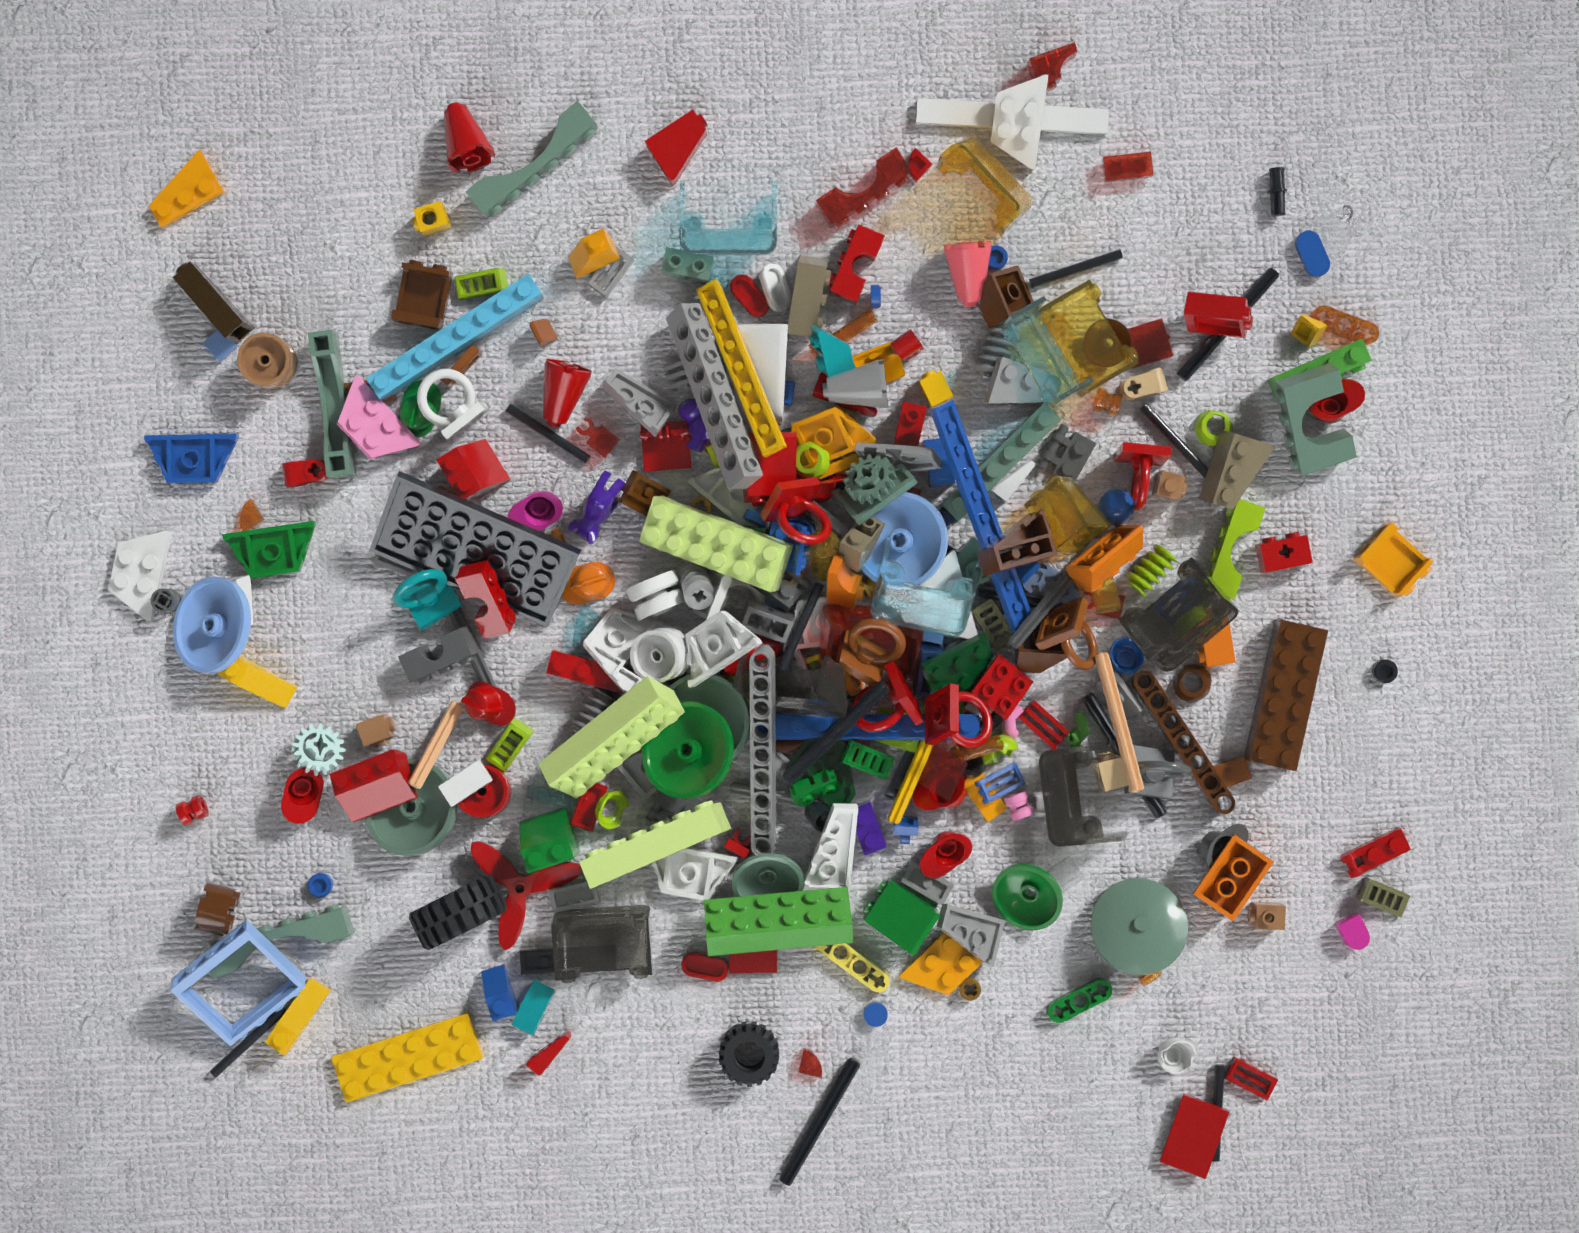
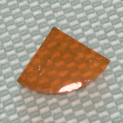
[239,499,265,531]

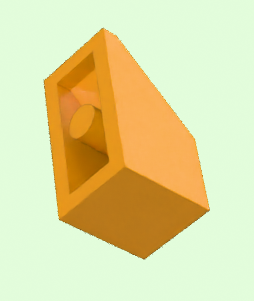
[568,228,620,279]

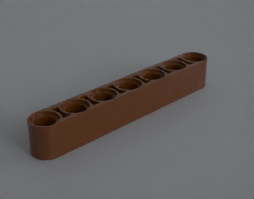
[1131,671,1235,814]

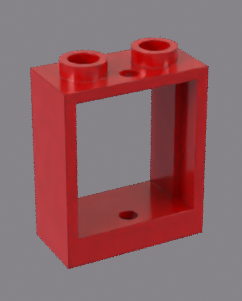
[1183,292,1253,338]

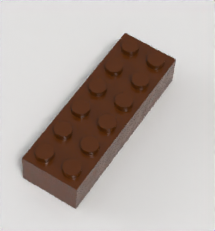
[1244,619,1328,772]

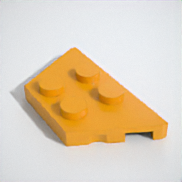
[791,405,876,475]
[899,932,983,995]

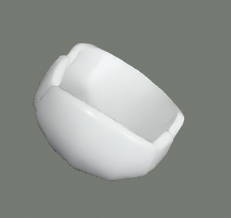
[1158,1038,1197,1074]

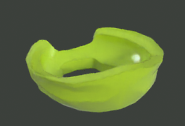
[1194,410,1233,447]
[796,442,830,478]
[595,791,629,829]

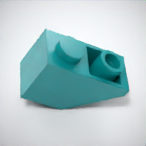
[809,325,855,377]

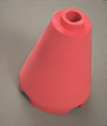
[944,241,992,307]

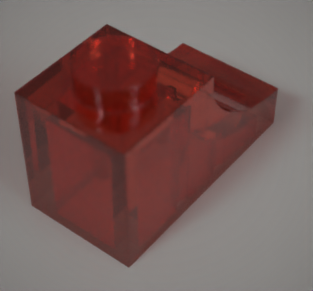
[1027,42,1078,92]

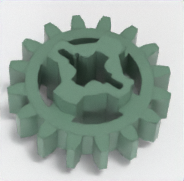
[843,454,897,504]

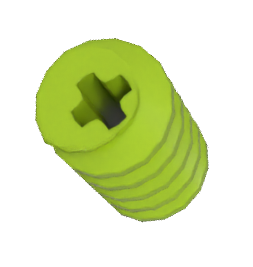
[1126,544,1179,598]

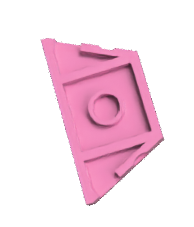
[337,375,422,460]

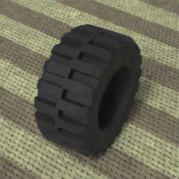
[409,874,507,950]

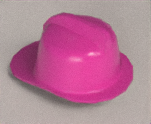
[507,491,563,531]

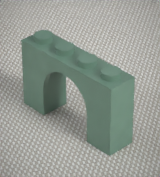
[1274,363,1357,476]

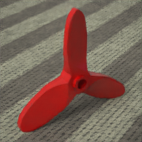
[471,841,582,950]

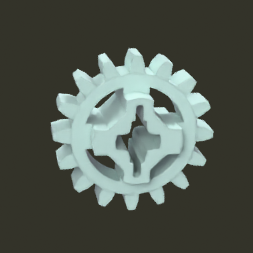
[291,724,345,776]

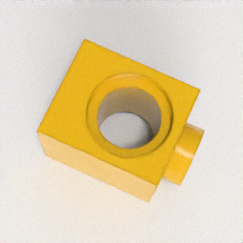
[412,200,452,237]
[918,369,954,408]

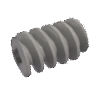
[974,328,1019,379]
[679,562,714,610]
[572,687,617,733]

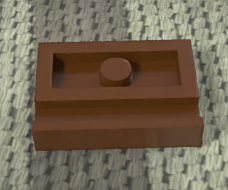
[616,470,671,517]

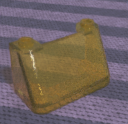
[936,138,1032,237]
[1033,279,1139,397]

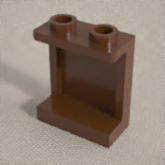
[391,260,453,331]

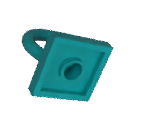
[393,569,463,631]

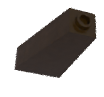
[172,261,255,344]

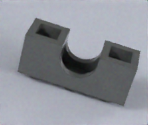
[398,626,480,684]

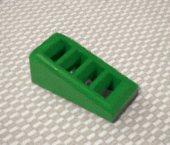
[840,739,895,779]

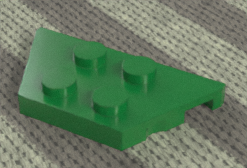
[222,521,316,579]

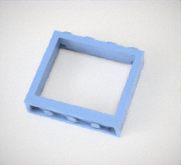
[170,919,305,1046]

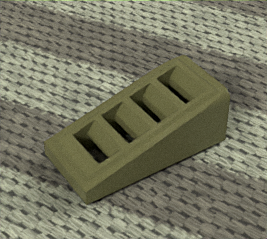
[971,598,1012,651]
[1356,877,1410,917]

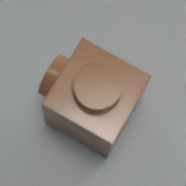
[1152,470,1188,501]
[356,713,396,747]
[1248,902,1286,930]

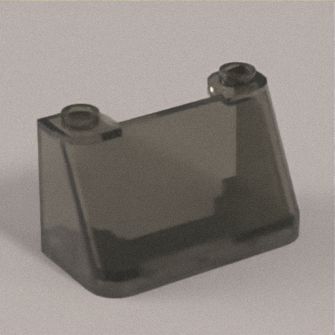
[1118,557,1239,672]
[551,905,653,983]

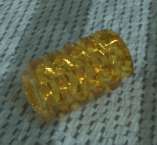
[809,530,839,581]

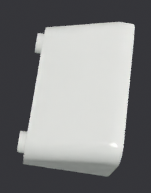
[726,324,788,424]

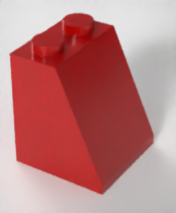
[743,432,797,506]
[436,439,511,503]

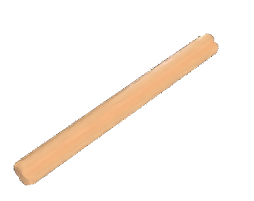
[1095,652,1144,793]

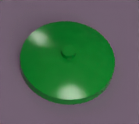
[642,702,734,799]

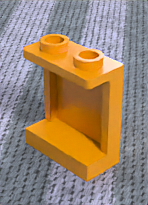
[1353,522,1434,597]

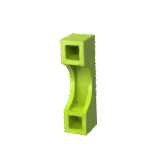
[1202,499,1266,599]

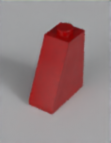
[645,109,708,186]

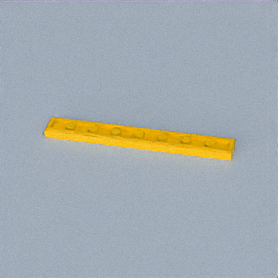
[696,278,787,457]

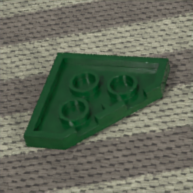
[920,632,993,714]
[782,740,856,807]

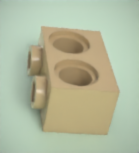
[1091,751,1129,792]

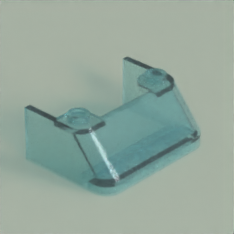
[680,181,777,255]
[1002,296,1094,407]
[870,537,981,637]

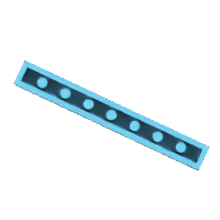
[366,273,544,401]

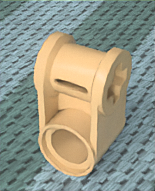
[1119,367,1168,401]

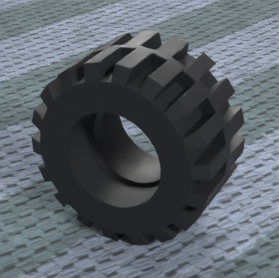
[719,1021,779,1087]

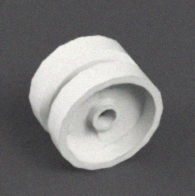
[626,570,685,621]
[630,627,689,683]

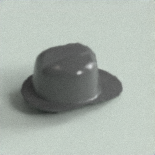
[1196,824,1249,869]

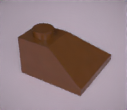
[979,265,1037,328]
[1015,621,1067,673]

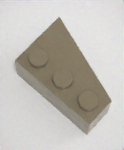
[787,255,831,337]
[1199,430,1275,509]

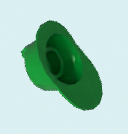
[398,380,442,437]

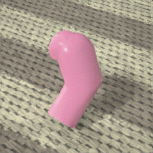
[1001,705,1024,739]

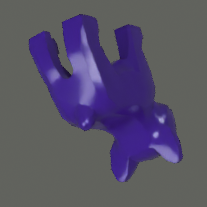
[678,398,710,453]
[567,470,625,544]

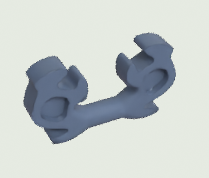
[1022,561,1080,604]

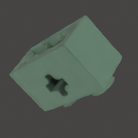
[661,247,715,284]

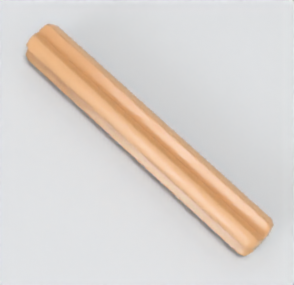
[409,701,463,789]

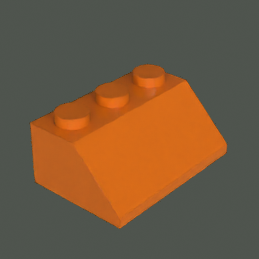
[1065,525,1143,592]
[1192,834,1274,921]

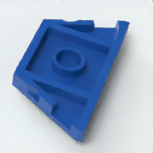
[144,434,239,483]

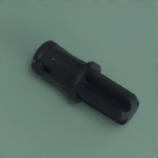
[1268,167,1287,217]

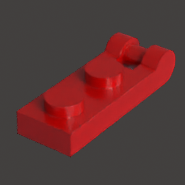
[1340,827,1411,878]

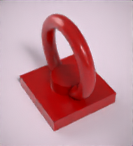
[1114,442,1172,511]
[760,477,832,545]
[852,661,925,732]
[925,684,992,748]

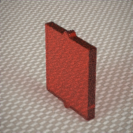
[1128,318,1173,368]
[917,745,968,801]

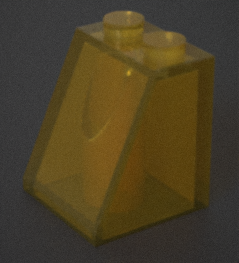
[1024,475,1111,553]

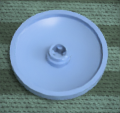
[861,492,948,589]
[173,576,251,673]

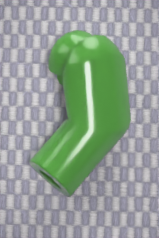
[1066,711,1089,746]

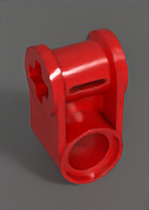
[891,329,924,361]
[282,459,329,488]

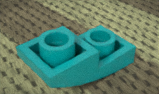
[512,979,556,1036]

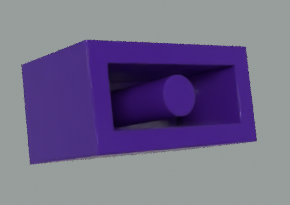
[856,800,887,856]

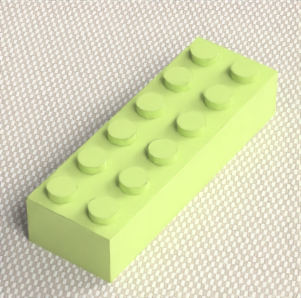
[639,496,794,592]
[538,676,685,798]
[579,800,731,889]

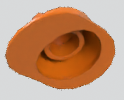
[562,562,615,605]

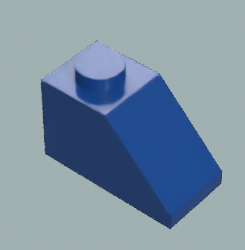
[923,438,955,488]
[481,964,519,1022]

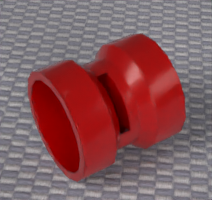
[175,795,209,826]

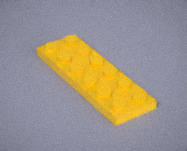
[331,1012,484,1103]

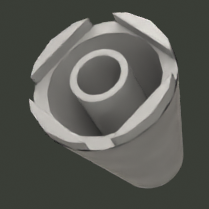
[822,359,888,408]

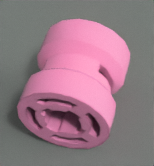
[1004,790,1035,821]

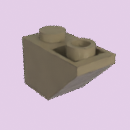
[838,517,885,572]

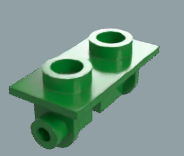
[789,769,841,807]

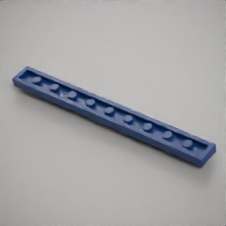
[929,399,1031,634]
[748,714,980,740]

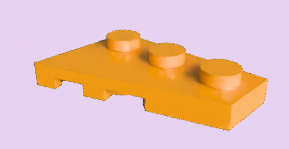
[149,149,225,228]

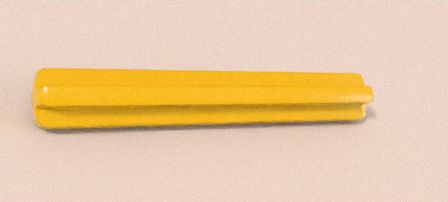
[887,740,934,824]

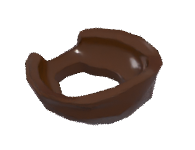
[1173,664,1212,702]

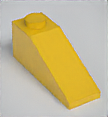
[216,655,298,708]
[265,977,331,1056]

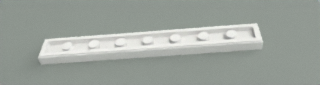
[916,98,1109,135]

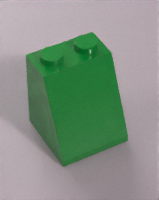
[519,807,580,873]
[862,877,940,956]

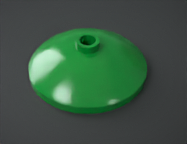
[992,864,1063,930]

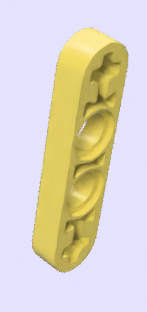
[814,943,890,993]

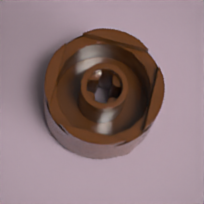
[194,883,241,936]

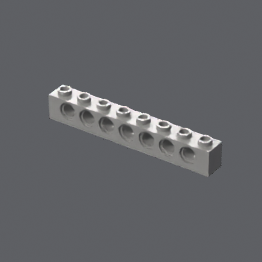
[666,303,763,490]

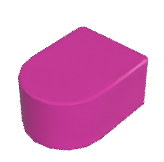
[1335,913,1370,950]

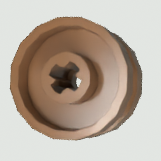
[237,332,298,389]

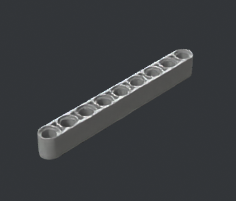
[749,645,776,855]

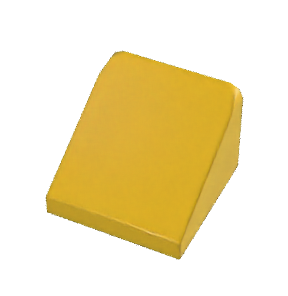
[1290,314,1327,348]

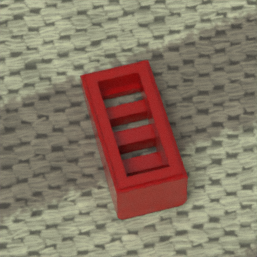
[525,1031,572,1076]

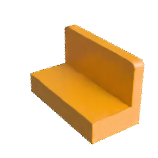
[852,341,905,383]

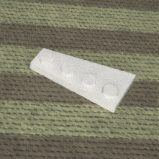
[802,803,858,892]

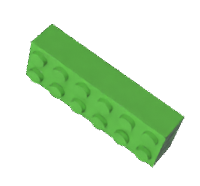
[704,887,853,956]

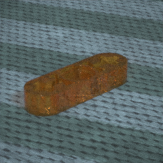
[1310,305,1379,345]

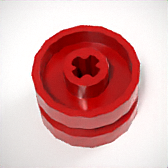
[458,765,512,818]

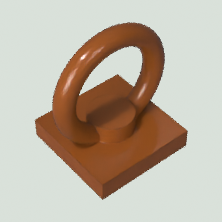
[1035,596,1098,670]
[835,619,906,687]

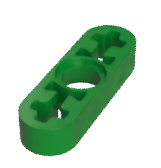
[1047,978,1112,1023]

